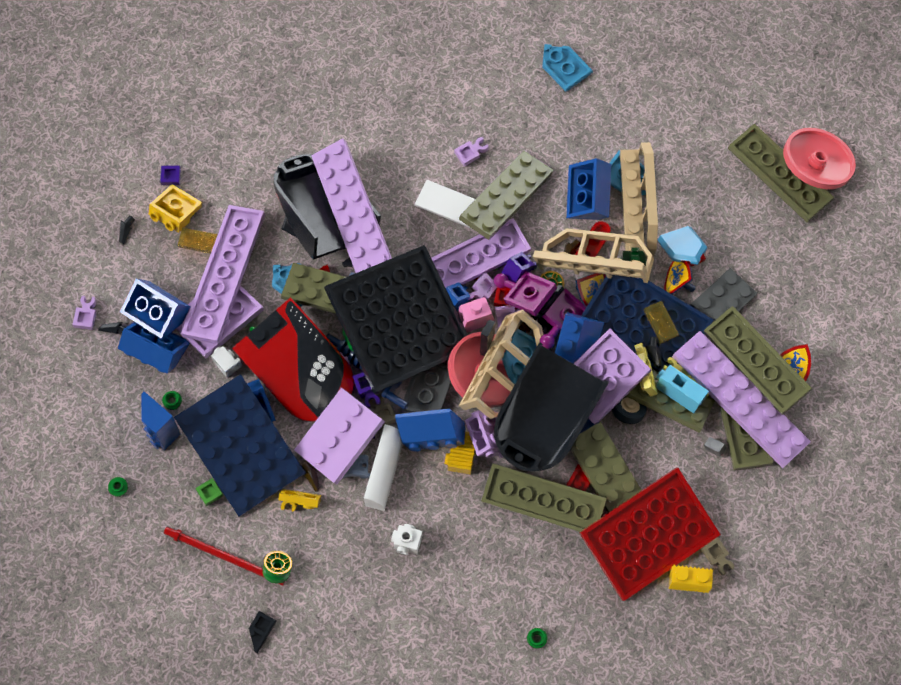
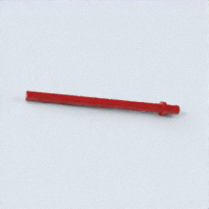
[164,527,285,586]

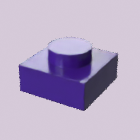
[160,165,181,185]

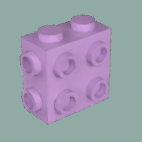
[465,410,504,458]

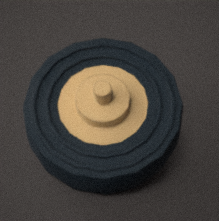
[612,396,647,424]

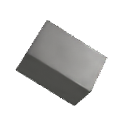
[704,437,726,457]

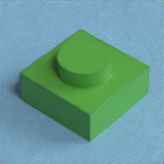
[195,478,223,506]

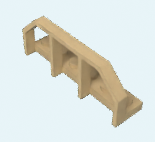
[620,142,658,257]
[533,228,654,283]
[459,310,543,419]

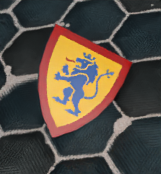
[664,260,696,294]
[575,273,606,307]
[780,344,811,381]

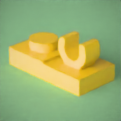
[278,489,321,512]

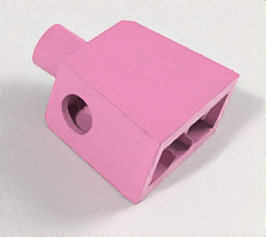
[457,297,496,332]

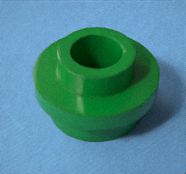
[162,391,182,410]
[108,477,128,497]
[527,628,547,649]

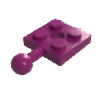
[494,271,557,316]
[539,288,586,349]

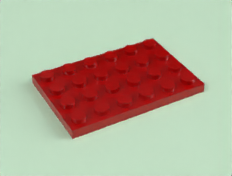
[579,467,721,601]

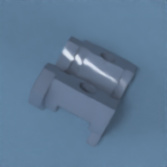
[343,455,370,478]

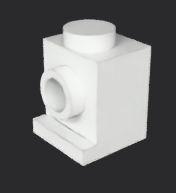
[211,346,242,378]

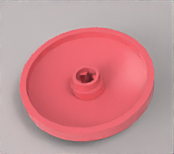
[783,128,856,189]
[448,332,510,408]

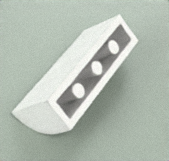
[415,180,475,229]
[364,424,403,511]

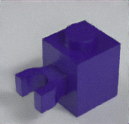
[501,252,538,283]
[353,372,381,408]

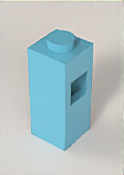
[656,365,709,414]

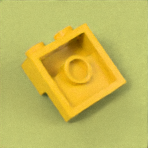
[148,184,202,233]

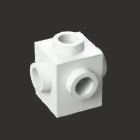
[391,524,422,555]

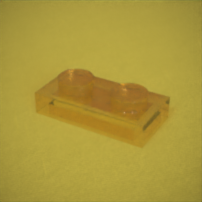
[178,228,218,254]
[643,301,679,344]

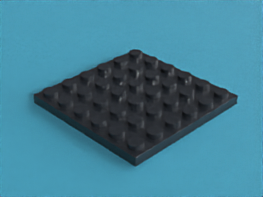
[324,245,468,393]

